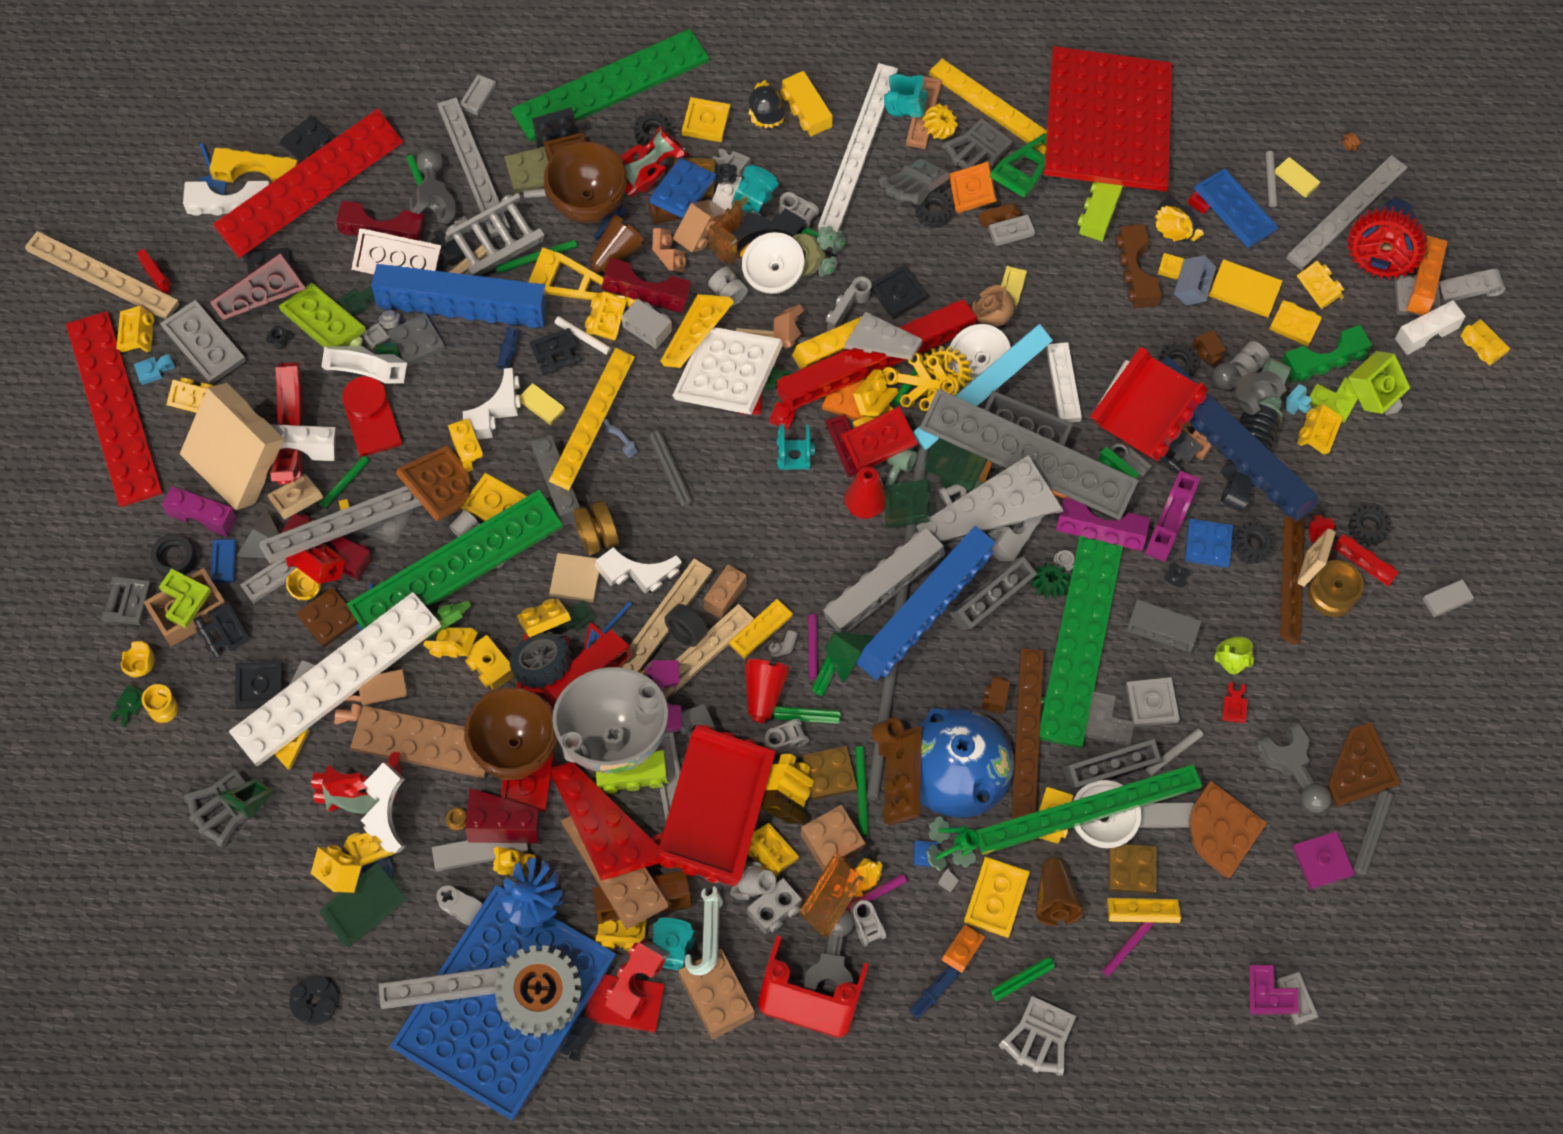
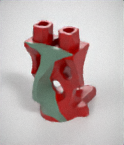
[620,126,690,198]
[311,752,401,814]

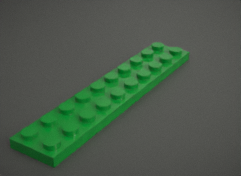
[511,29,709,142]
[346,490,563,630]
[1039,536,1123,749]

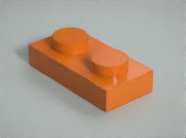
[942,925,985,973]

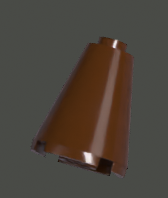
[589,215,645,274]
[1036,857,1083,926]

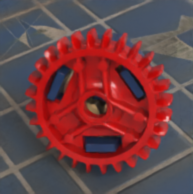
[1347,199,1427,280]

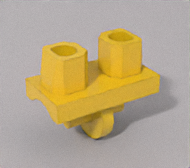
[493,846,535,878]

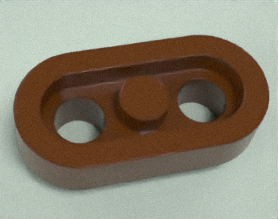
[978,204,1020,229]

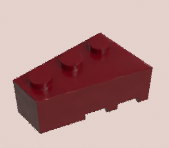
[465,788,540,843]

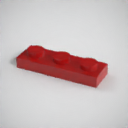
[1334,534,1399,587]

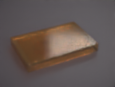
[798,853,865,938]

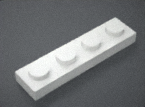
[1046,342,1082,422]

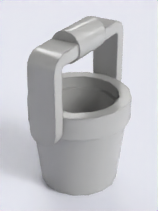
[730,862,776,900]

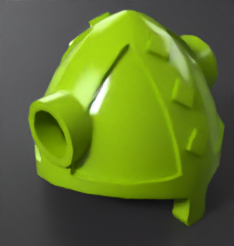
[1215,637,1254,675]

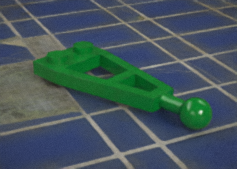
[990,133,1046,198]

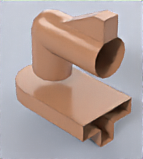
[334,695,362,725]

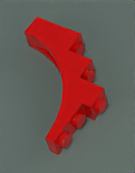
[270,362,305,484]

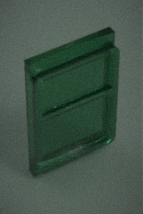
[319,862,406,948]

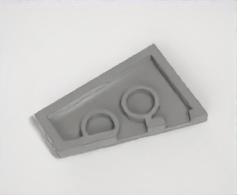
[845,312,922,360]

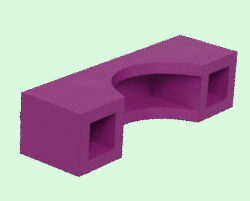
[1145,471,1200,562]
[1056,497,1150,551]

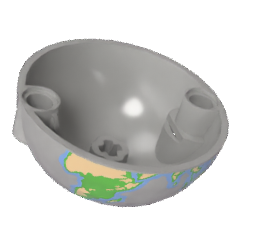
[552,667,668,773]

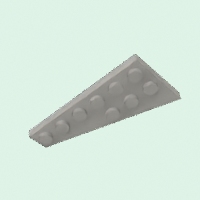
[916,455,1063,543]

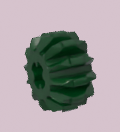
[1032,561,1069,600]

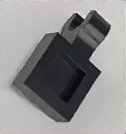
[432,229,464,265]
[560,1016,597,1062]

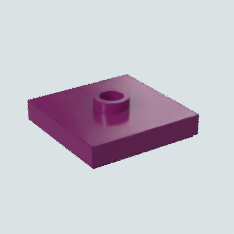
[1292,831,1355,890]

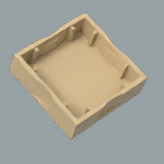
[180,383,284,510]

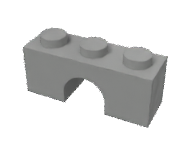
[989,517,1042,561]

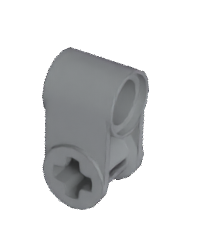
[779,192,819,228]
[764,719,810,755]
[437,886,483,926]
[849,900,886,947]

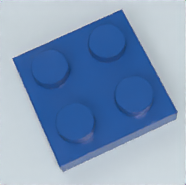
[1184,519,1233,568]

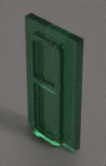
[926,438,987,491]

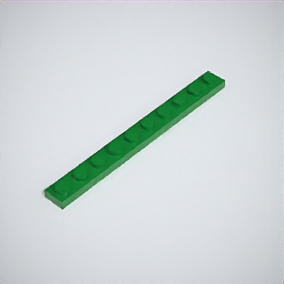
[975,764,1202,855]

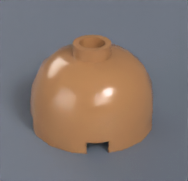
[972,285,1015,327]

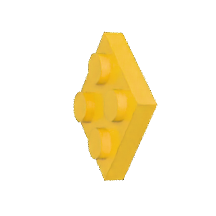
[682,97,730,142]
[517,598,571,637]

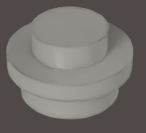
[379,310,400,329]
[1053,550,1075,572]

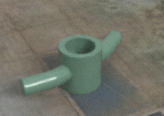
[884,440,918,489]

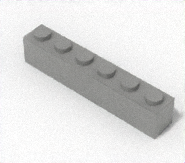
[823,528,945,633]

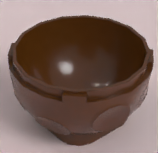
[544,142,627,223]
[464,688,558,780]

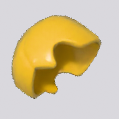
[286,568,321,601]
[120,641,155,678]

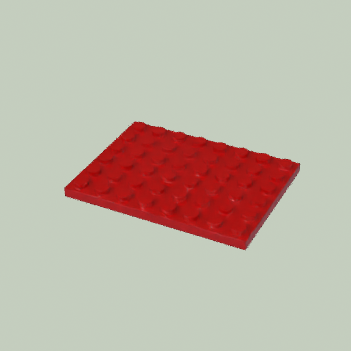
[1044,46,1172,192]

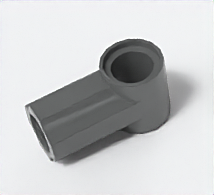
[1110,440,1153,479]

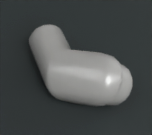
[769,630,798,658]

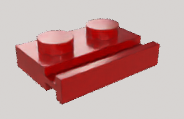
[136,248,171,295]

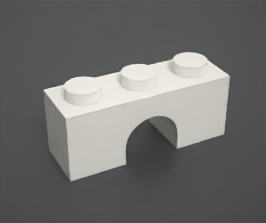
[1395,301,1466,355]

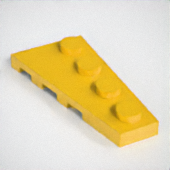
[660,294,734,368]

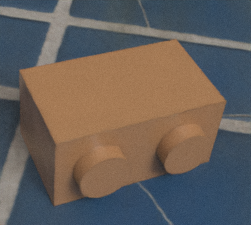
[704,565,747,619]

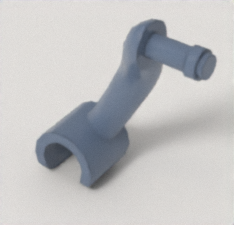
[603,418,638,458]

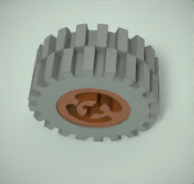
[495,945,581,1037]

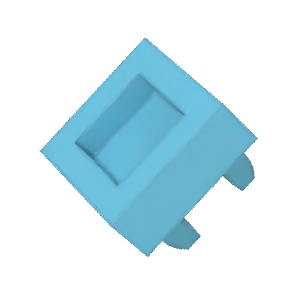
[1286,384,1312,415]

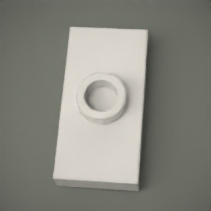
[712,173,742,215]

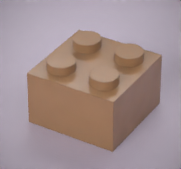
[801,805,865,874]

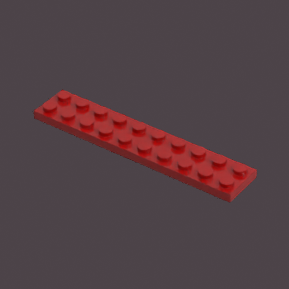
[213,109,403,259]
[66,311,163,507]

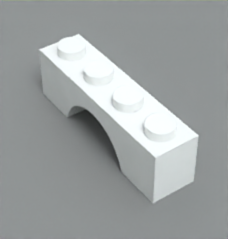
[183,181,269,216]
[271,425,336,461]

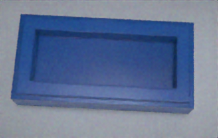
[211,539,237,583]

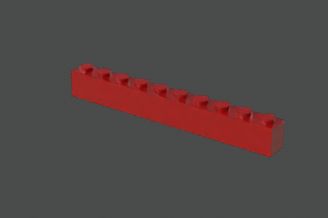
[777,299,977,412]

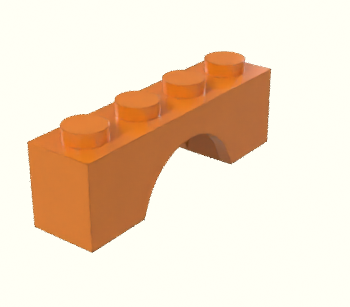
[1406,235,1448,315]

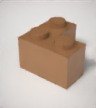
[673,200,730,252]

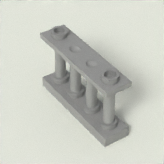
[445,193,544,276]

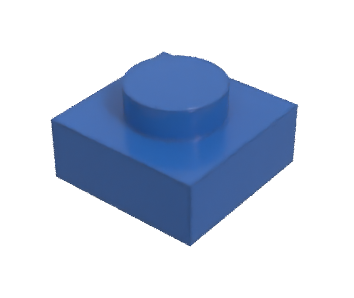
[913,841,938,867]

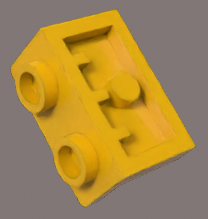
[1297,261,1344,310]
[585,292,627,341]
[1269,300,1322,347]
[117,306,154,352]
[1461,319,1510,365]
[853,370,898,417]
[167,377,214,413]
[1297,404,1343,455]
[448,419,483,472]
[423,628,478,658]
[748,823,799,878]
[343,832,396,866]
[596,920,647,952]

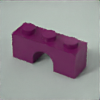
[162,486,237,537]
[644,660,682,733]

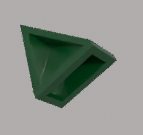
[825,632,874,683]
[214,778,273,820]

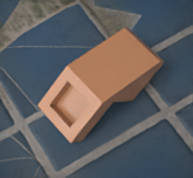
[652,228,686,273]
[773,304,804,349]

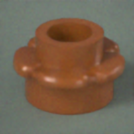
[1342,132,1361,151]

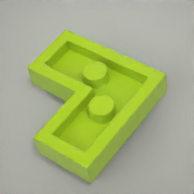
[1309,377,1358,423]
[159,569,211,629]

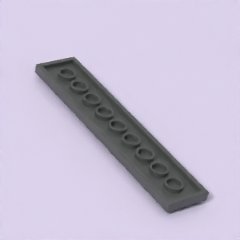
[920,389,1139,520]

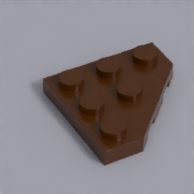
[1326,722,1400,808]

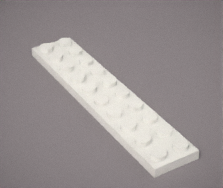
[229,592,441,767]

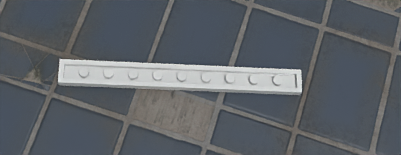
[817,63,898,232]

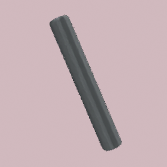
[650,430,692,507]
[1354,790,1393,875]

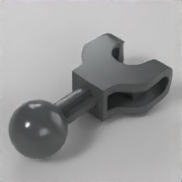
[409,149,455,225]
[1212,363,1286,415]
[1256,723,1331,813]
[804,907,853,992]

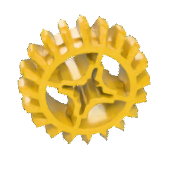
[916,346,973,398]

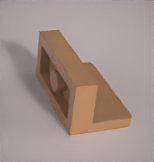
[359,669,407,705]

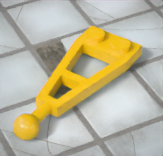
[529,248,638,308]

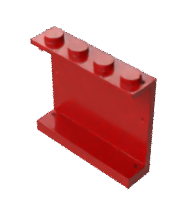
[1090,347,1208,462]

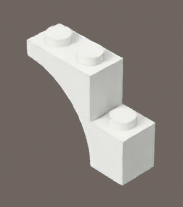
[321,346,407,383]
[463,368,521,439]
[595,547,682,594]
[361,763,406,853]

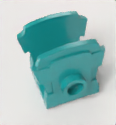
[884,73,928,117]
[731,165,779,214]
[777,424,815,470]
[653,918,696,972]

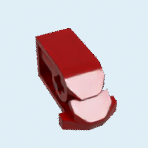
[286,543,345,584]

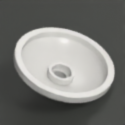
[742,233,805,294]
[950,324,1011,385]
[1073,780,1141,848]

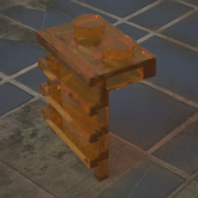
[709,196,748,265]

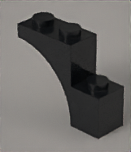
[728,208,806,254]

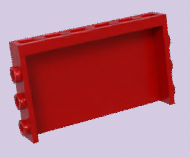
[655,725,776,886]

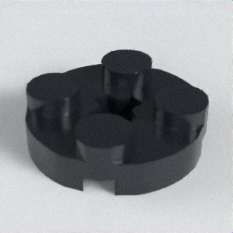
[289,976,339,1026]

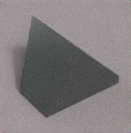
[237,510,279,558]

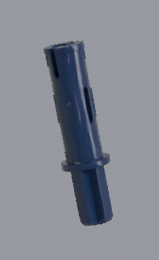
[909,965,965,1019]

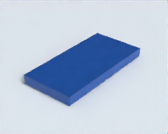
[1194,168,1279,248]

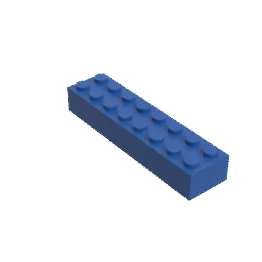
[371,263,548,328]
[856,526,996,681]

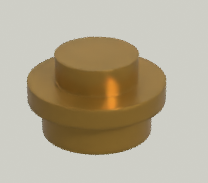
[445,808,467,831]

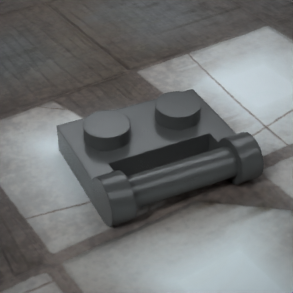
[100,577,152,626]

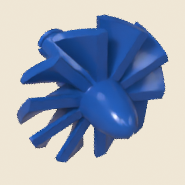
[501,858,564,928]

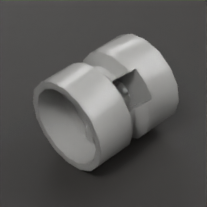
[708,267,748,307]
[1230,341,1270,377]

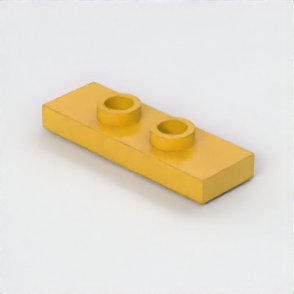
[729,599,793,660]

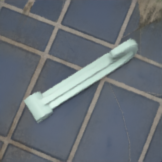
[684,886,723,975]

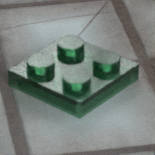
[885,479,930,528]

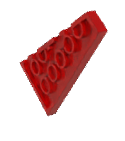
[550,762,661,881]

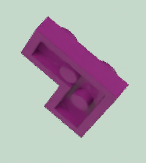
[1250,965,1300,1015]

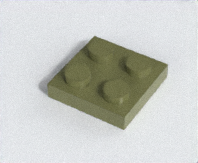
[504,147,549,194]

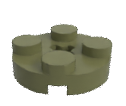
[792,234,825,276]

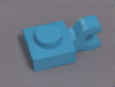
[134,355,175,385]

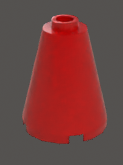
[844,467,888,519]
[745,659,790,723]

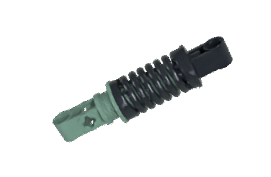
[1221,358,1290,511]

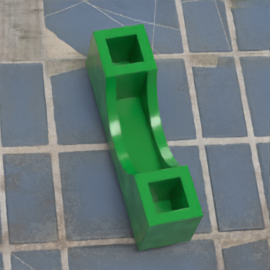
[1281,325,1372,383]

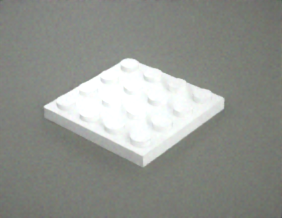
[673,327,783,414]

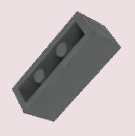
[1126,600,1201,652]

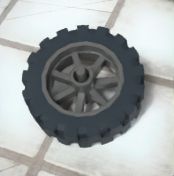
[509,632,572,689]

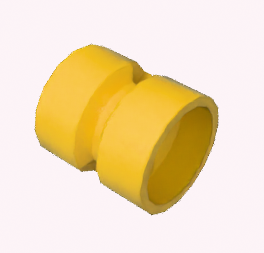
[142,684,178,723]

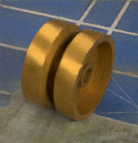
[573,500,619,555]
[1307,560,1364,618]

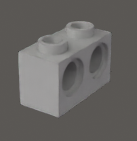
[747,878,802,935]

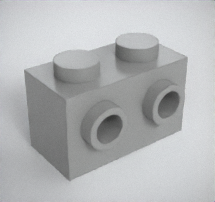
[622,299,672,349]

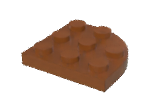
[396,446,470,522]
[1189,781,1267,878]

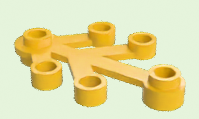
[882,352,959,411]

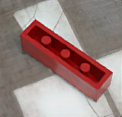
[543,630,632,705]

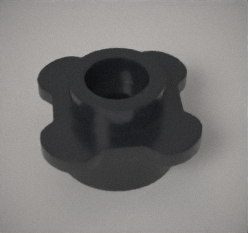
[716,163,737,184]
[266,326,292,349]
[1164,563,1190,587]

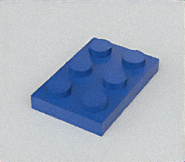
[650,158,716,218]

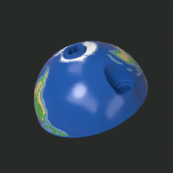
[903,709,1014,817]

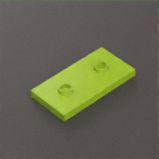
[279,283,366,348]

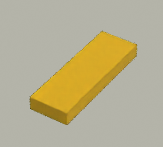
[1107,898,1181,923]

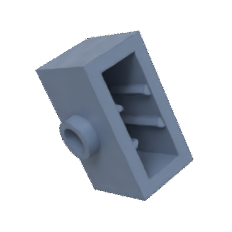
[1174,255,1216,305]

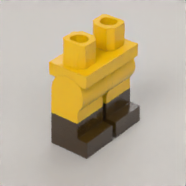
[761,754,814,824]

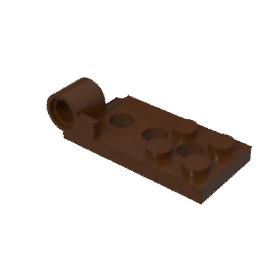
[872,717,922,825]

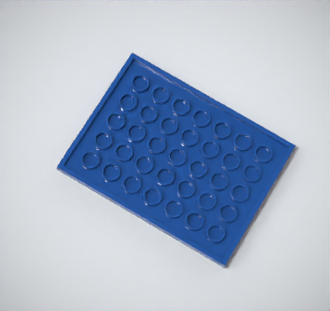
[390,885,617,1122]

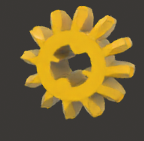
[922,103,958,140]

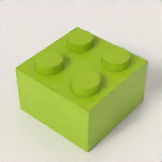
[1348,351,1410,414]

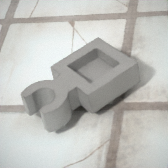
[712,149,751,177]

